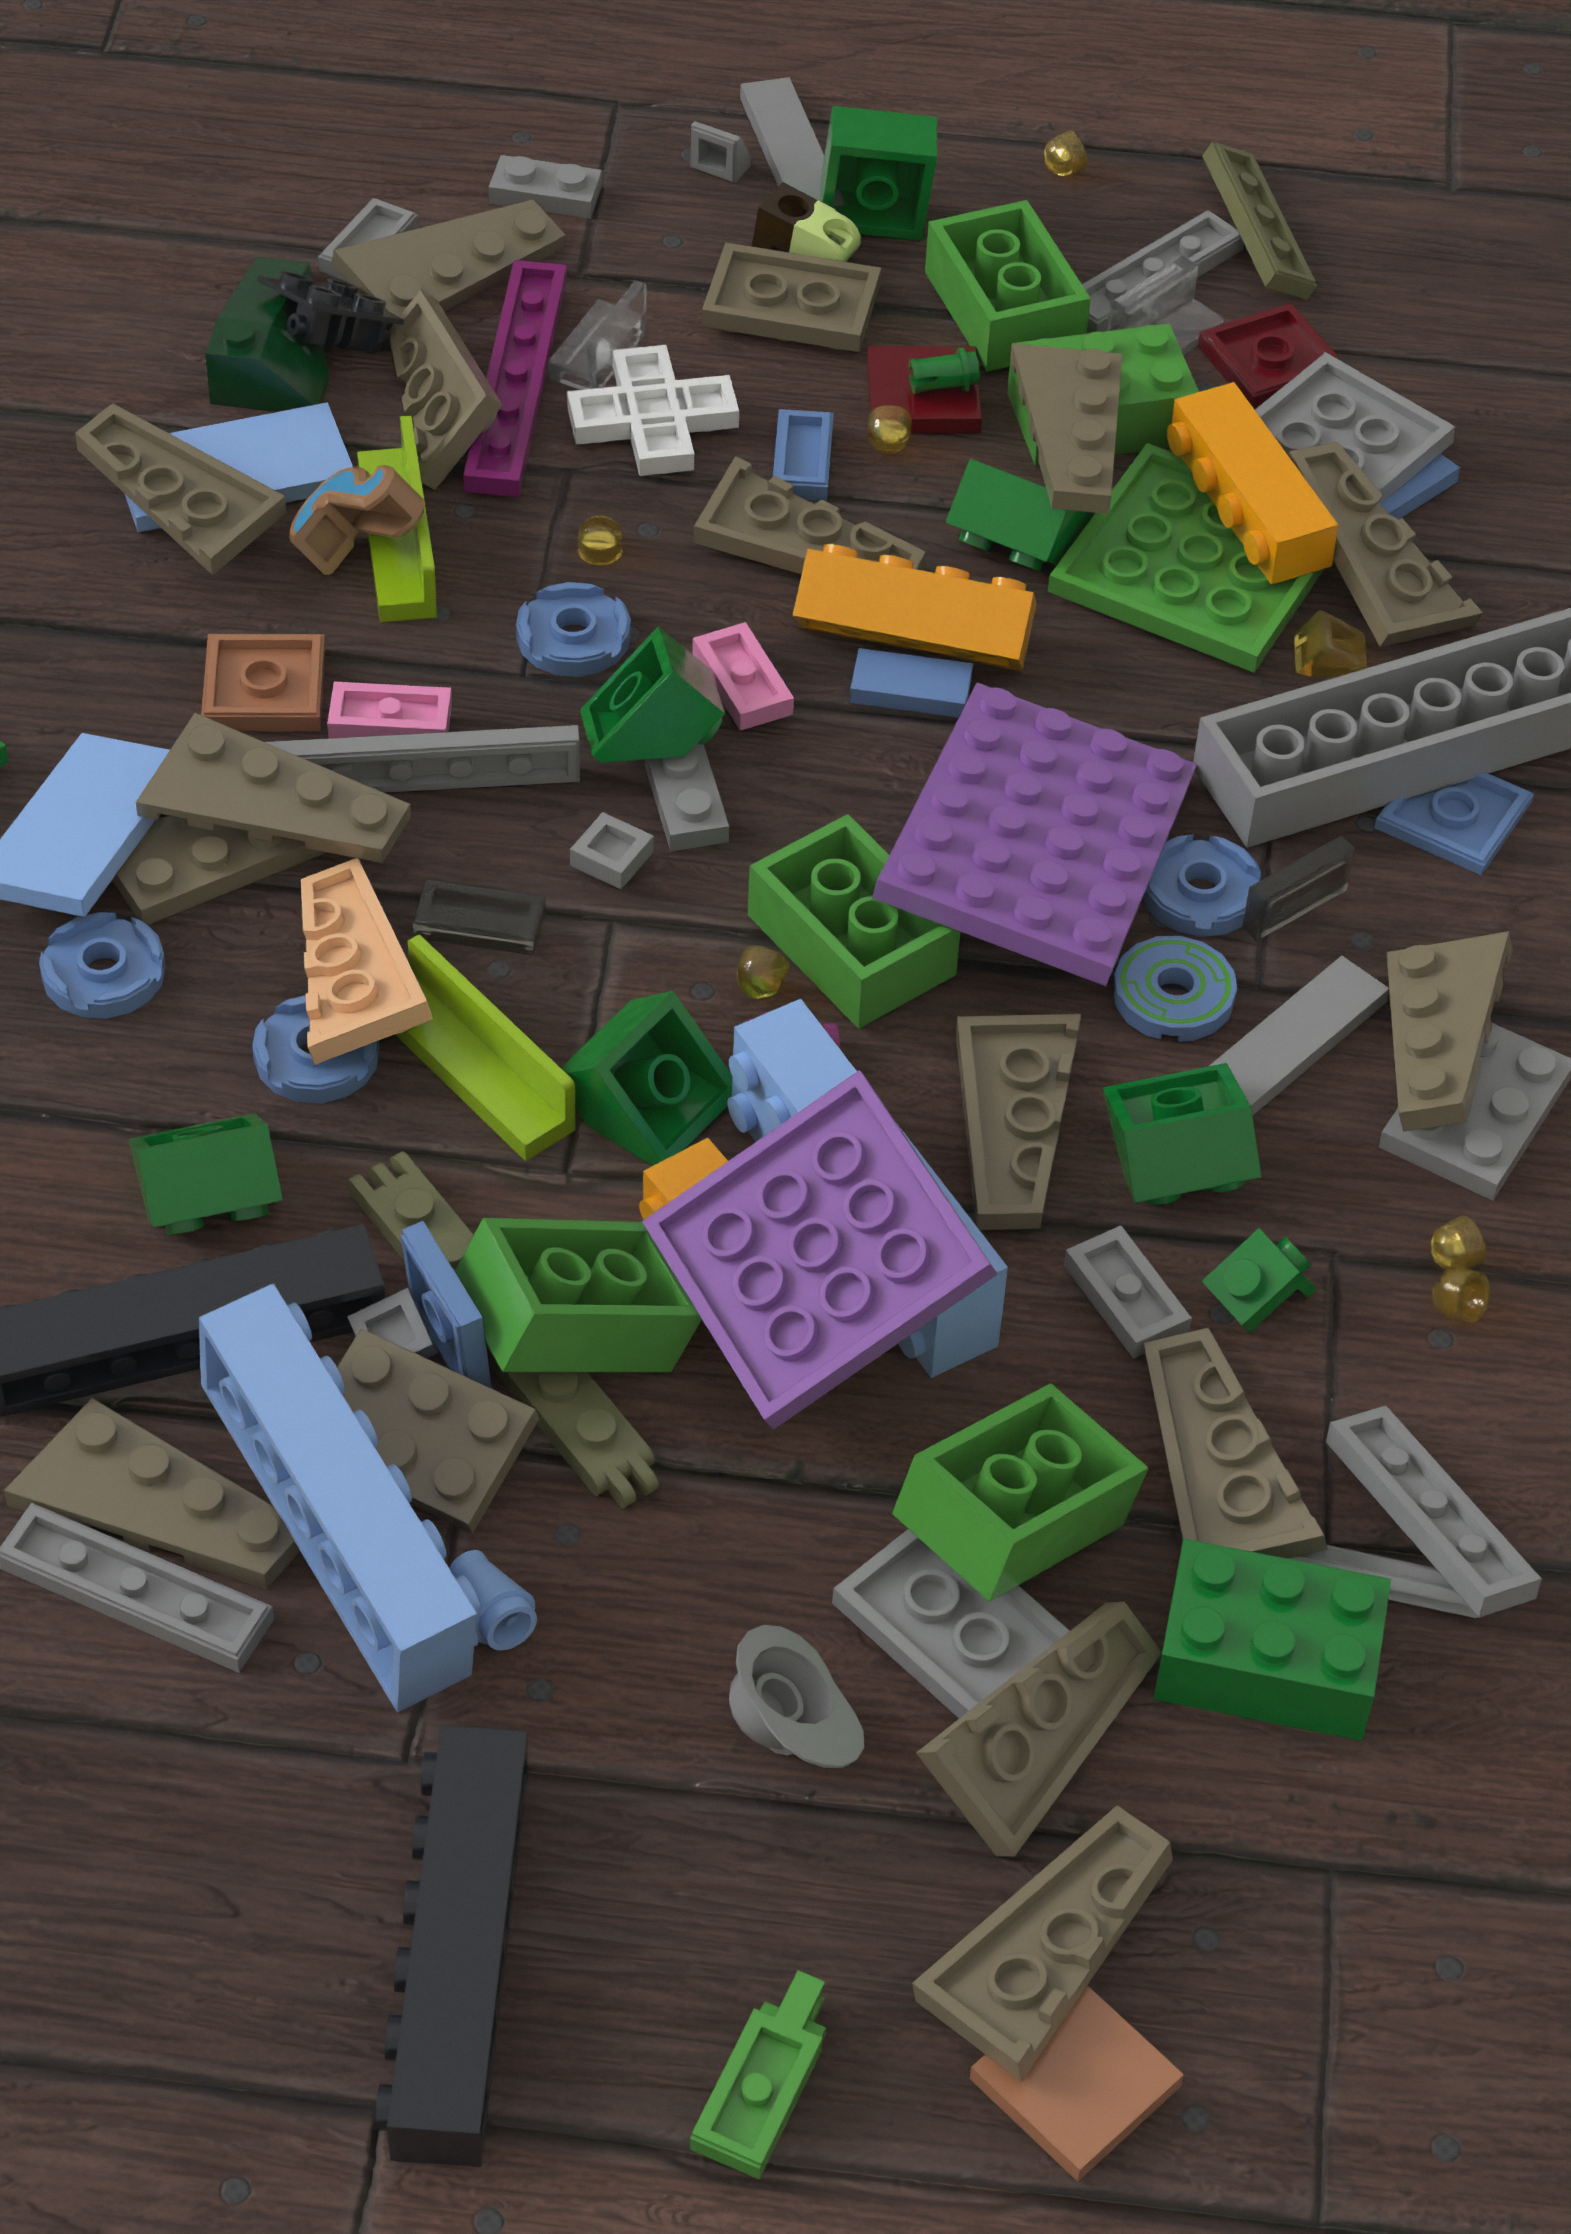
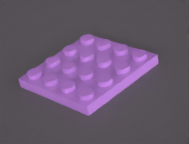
[642,1070,998,1430]

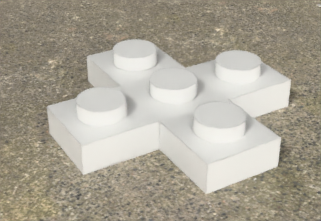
[567,345,739,476]

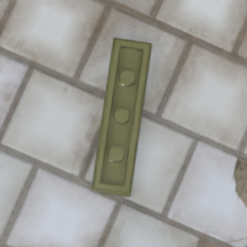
[1202,142,1317,300]

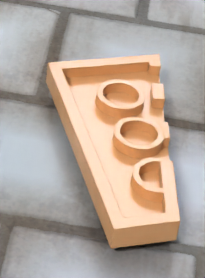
[301,858,433,1065]

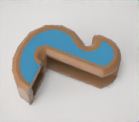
[289,465,424,575]

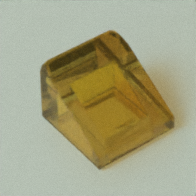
[1294,610,1367,677]

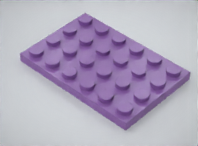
[872,683,1197,986]

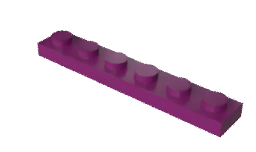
[463,260,567,497]

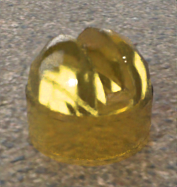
[1044,130,1088,176]
[867,405,912,455]
[578,514,623,565]
[736,946,790,999]
[1431,1215,1486,1272]
[1432,1268,1490,1323]

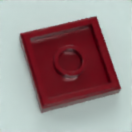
[1198,303,1341,410]
[866,346,982,433]

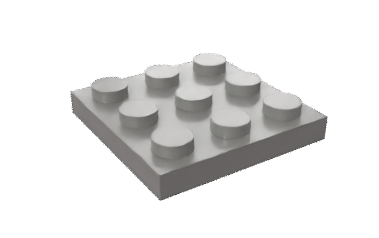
[1255,352,1455,504]

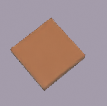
[201,634,326,732]
[969,1985,1184,2182]

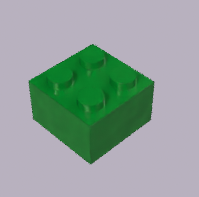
[820,106,937,241]

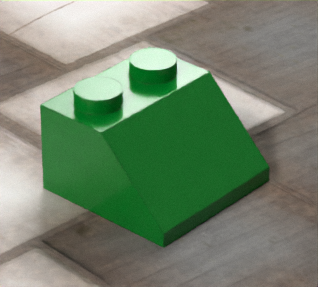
[945,459,1095,571]
[580,626,725,763]
[561,991,732,1166]
[1103,1063,1262,1205]
[129,1113,283,1235]

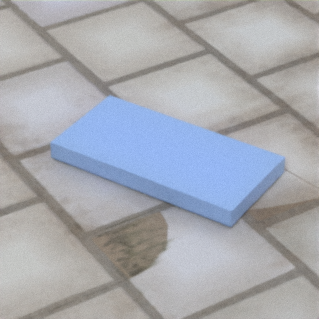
[125,402,353,532]
[0,733,170,917]

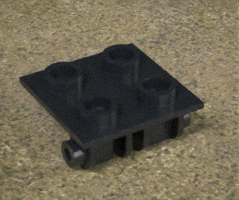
[257,271,404,354]

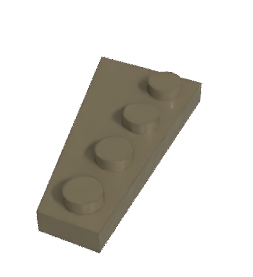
[389,289,503,490]
[1010,343,1122,514]
[75,403,287,575]
[693,456,926,574]
[136,713,411,863]
[955,1014,1081,1230]
[4,1398,300,1590]
[916,1602,1162,1856]

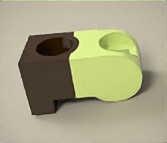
[752,182,861,262]

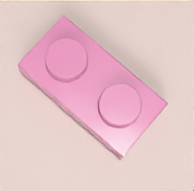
[692,622,794,731]
[327,682,452,739]

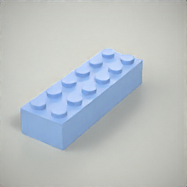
[727,999,1008,1378]
[199,1283,481,1713]

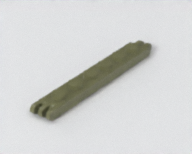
[346,1151,659,1508]

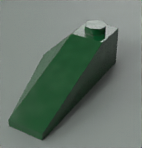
[205,256,329,412]

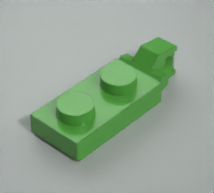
[690,1970,827,2180]

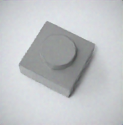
[570,812,654,889]
[348,1288,439,1358]

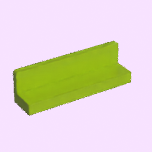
[357,415,437,623]
[395,935,576,1161]

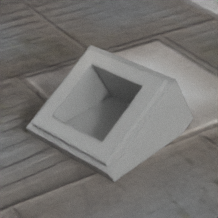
[690,121,751,183]

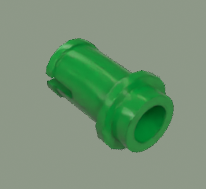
[908,347,980,394]

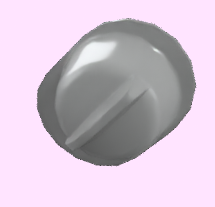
[729,1625,864,1768]

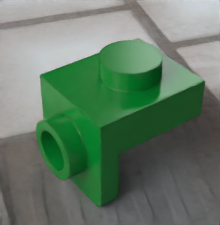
[1202,1228,1317,1333]

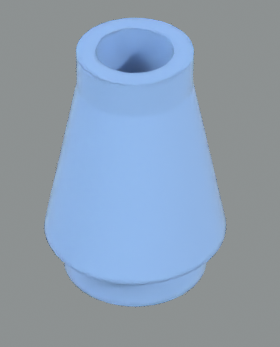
[449,1550,537,1650]

